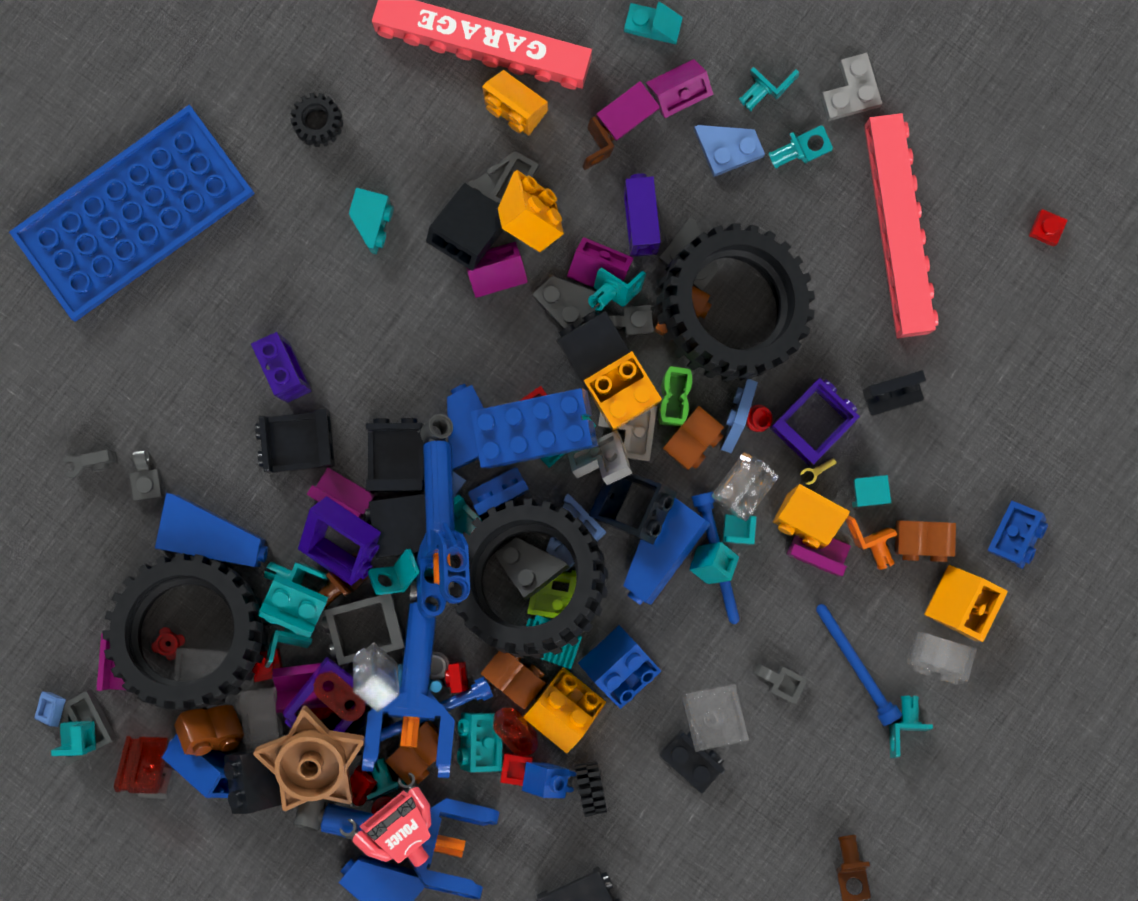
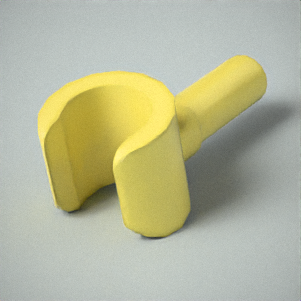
[800,458,837,485]

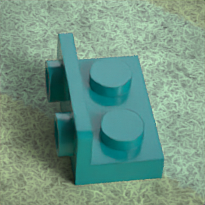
[258,575,329,638]
[457,712,503,773]

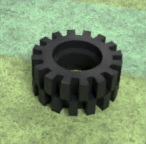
[290,93,343,147]
[575,761,607,817]

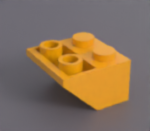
[482,70,548,136]
[498,170,564,252]
[584,351,662,432]
[924,565,1008,642]
[523,667,606,754]

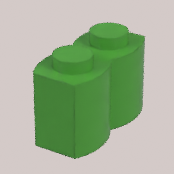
[658,366,692,428]

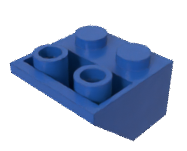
[578,625,661,709]

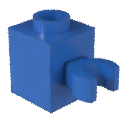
[522,762,576,798]

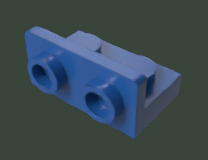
[468,467,529,517]
[988,500,1048,569]

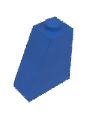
[447,384,484,471]
[162,734,229,798]
[338,855,425,901]

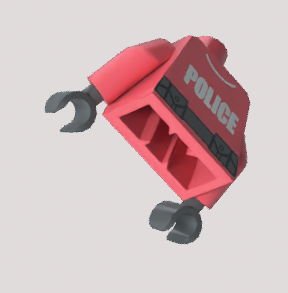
[340,773,431,867]

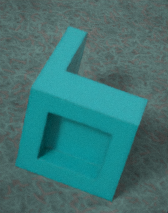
[852,475,891,508]
[722,514,757,545]
[689,542,739,584]
[51,721,96,756]

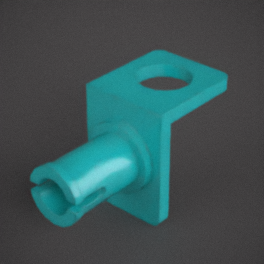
[738,67,799,112]
[769,125,833,168]
[588,268,646,311]
[368,549,434,595]
[264,562,328,585]
[264,628,313,668]
[889,696,933,758]
[366,758,407,801]

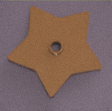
[253,706,365,811]

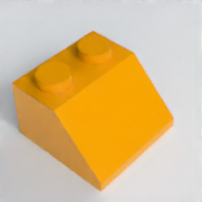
[773,484,850,550]

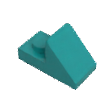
[624,2,683,45]

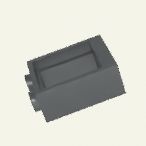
[322,593,406,665]

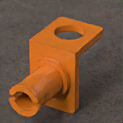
[845,515,897,570]

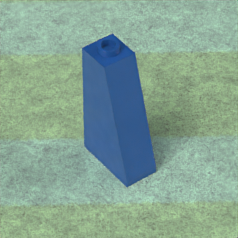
[155,493,268,567]
[623,498,711,605]

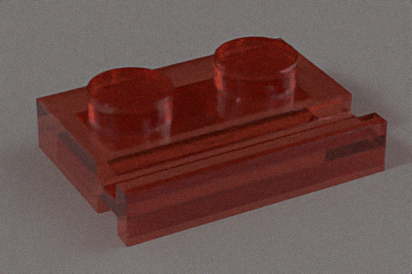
[114,736,169,794]

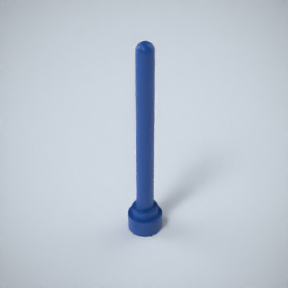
[691,491,740,624]
[816,604,903,726]
[364,676,494,743]

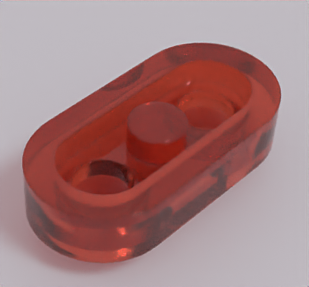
[313,671,365,721]
[493,708,538,756]

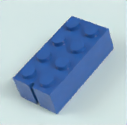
[471,388,598,469]

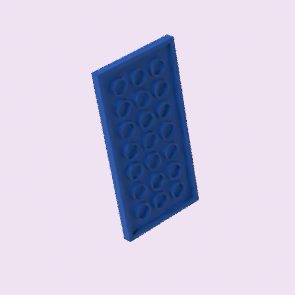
[9,104,255,322]

